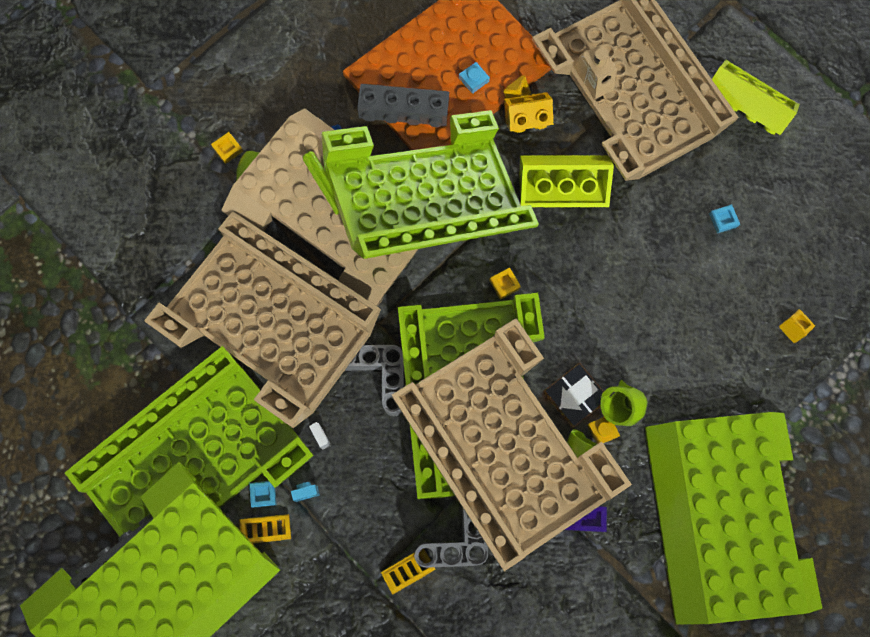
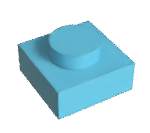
[459,62,490,94]
[291,482,320,502]

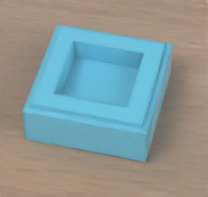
[709,204,740,233]
[250,481,277,508]

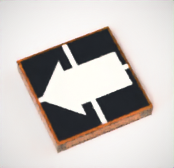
[543,362,604,429]

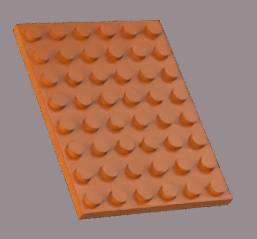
[343,0,551,150]

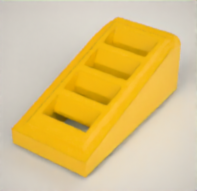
[239,514,291,544]
[381,548,436,595]

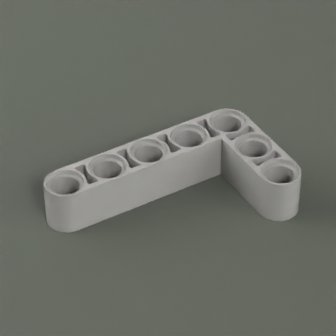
[345,345,404,416]
[414,505,488,568]

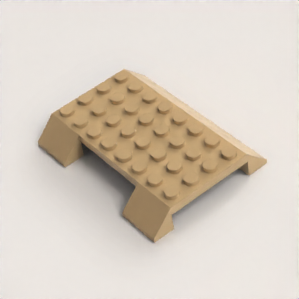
[532,0,739,181]
[222,109,419,307]
[144,211,381,428]
[392,319,632,571]

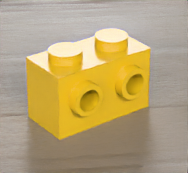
[504,92,554,133]

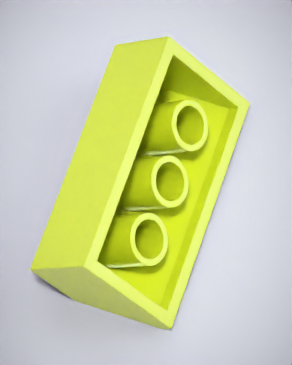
[712,60,800,135]
[519,155,614,207]

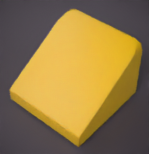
[504,75,531,98]
[779,309,815,343]

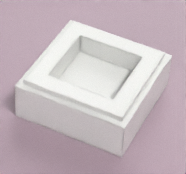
[309,422,330,450]

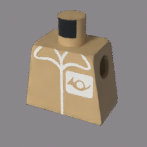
[574,45,617,100]

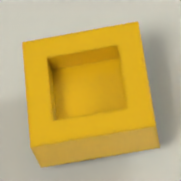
[211,132,244,164]
[489,268,521,300]
[587,417,620,444]

